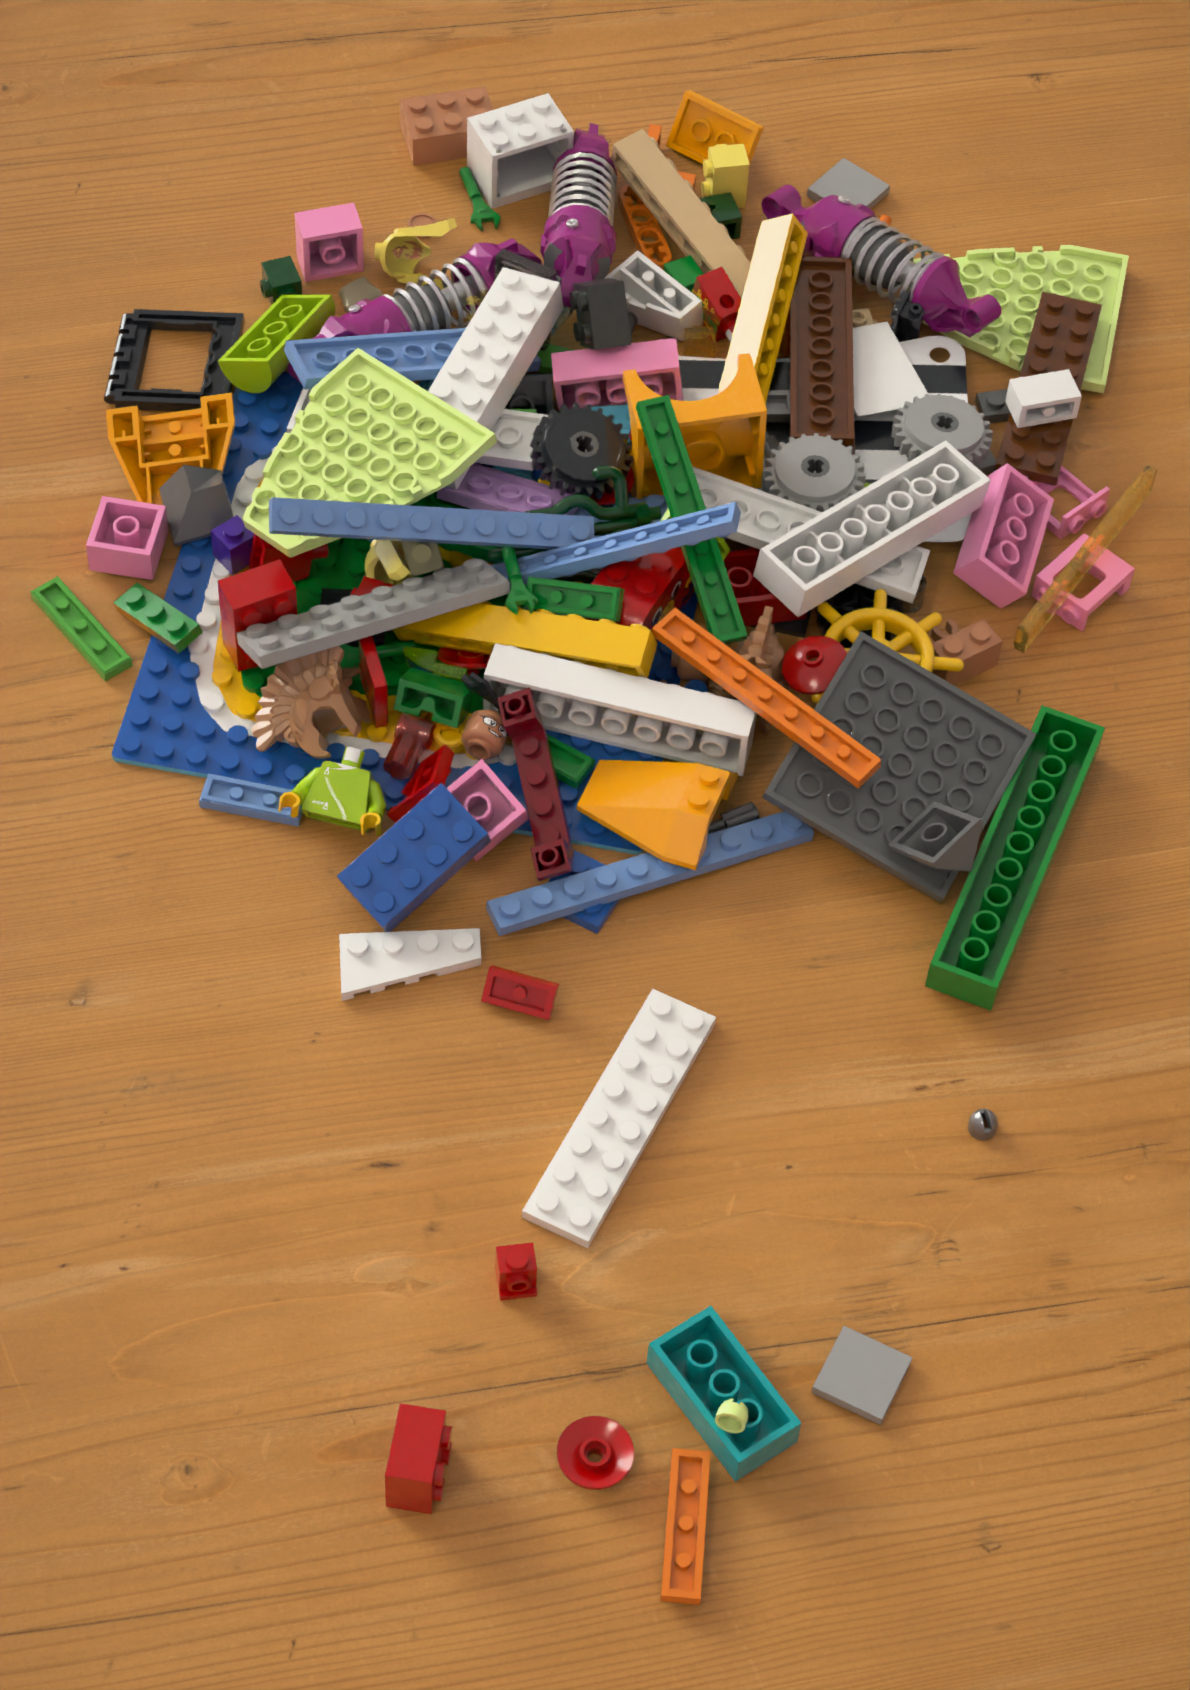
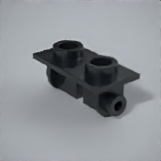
[890,291,924,342]

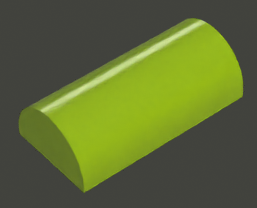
[218,295,335,393]

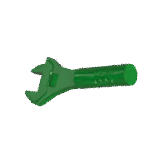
[459,167,501,231]
[502,547,539,615]
[339,640,416,668]

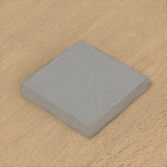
[807,158,890,209]
[811,1326,913,1425]

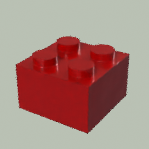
[385,1403,452,1514]

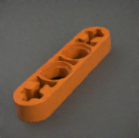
[618,184,672,270]

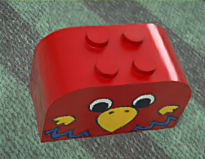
[585,527,695,643]

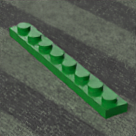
[636,395,748,645]

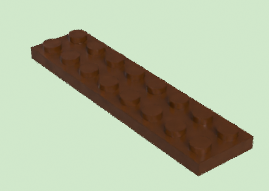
[790,256,854,447]
[995,292,1102,486]

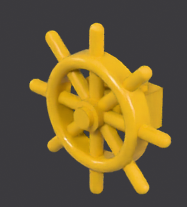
[811,589,964,704]

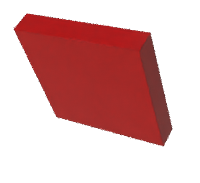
[359,636,388,728]

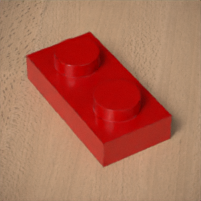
[481,965,559,1020]

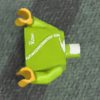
[278,747,386,836]

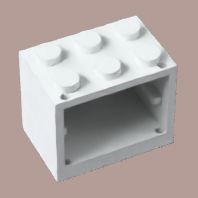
[467,93,574,209]

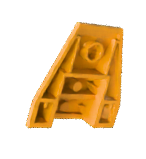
[106,393,235,521]
[577,760,738,871]

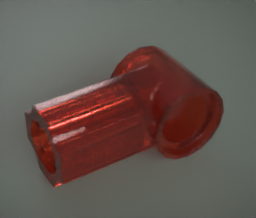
[383,713,436,781]

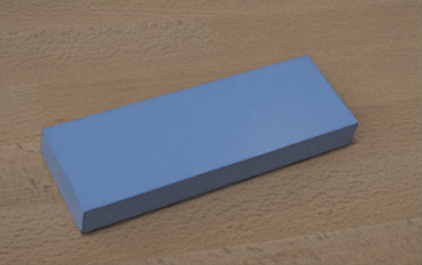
[199,773,303,827]

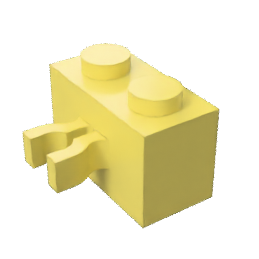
[701,144,750,209]

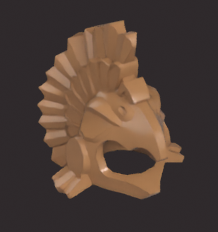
[708,606,798,734]
[251,646,372,759]

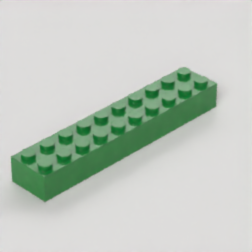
[925,705,1105,1011]

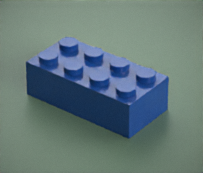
[337,783,491,932]

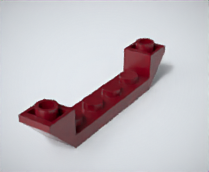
[497,688,574,881]

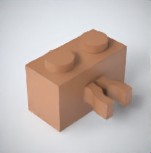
[930,619,1003,686]

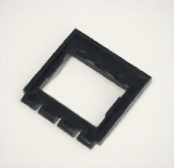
[104,309,245,411]

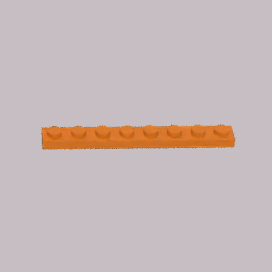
[652,607,882,789]

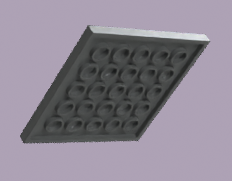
[762,631,1036,903]

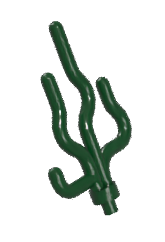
[487,465,661,584]

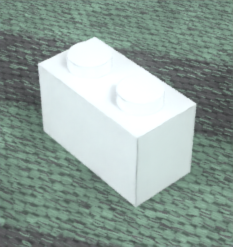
[1005,369,1082,428]

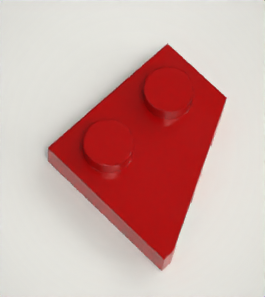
[387,744,455,823]

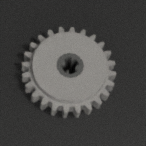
[891,394,993,467]
[763,433,866,512]

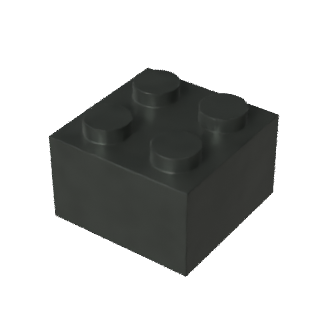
[569,278,631,350]

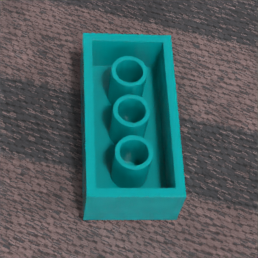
[646,1306,801,1482]

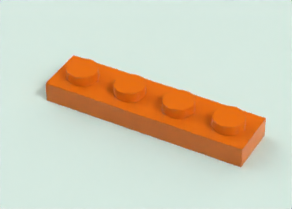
[660,1448,711,1605]

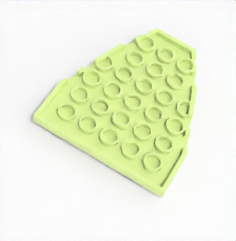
[906,245,1129,394]
[242,348,497,558]

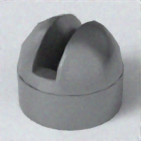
[968,1108,998,1140]

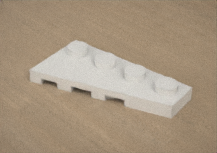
[339,928,481,1001]

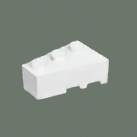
[605,251,703,341]

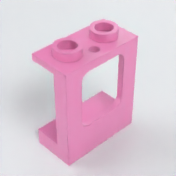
[1025,466,1110,540]
[1031,533,1135,632]

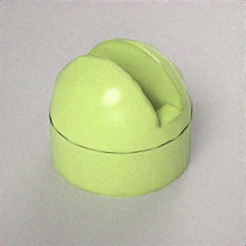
[715,1399,748,1433]

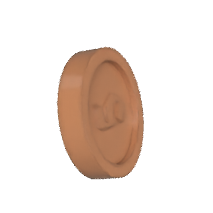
[408,213,437,239]

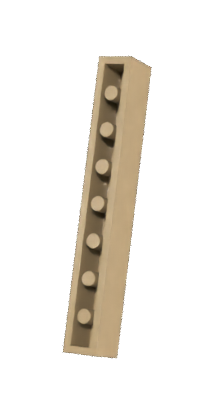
[611,129,750,299]

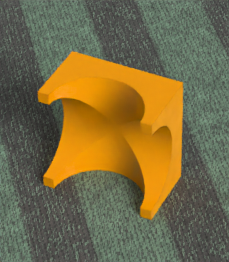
[623,353,767,499]

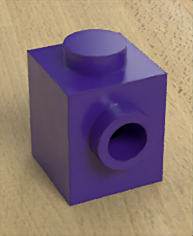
[211,515,254,575]

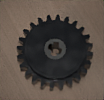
[530,403,633,499]

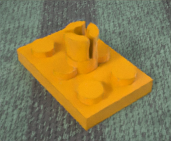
[666,90,764,164]

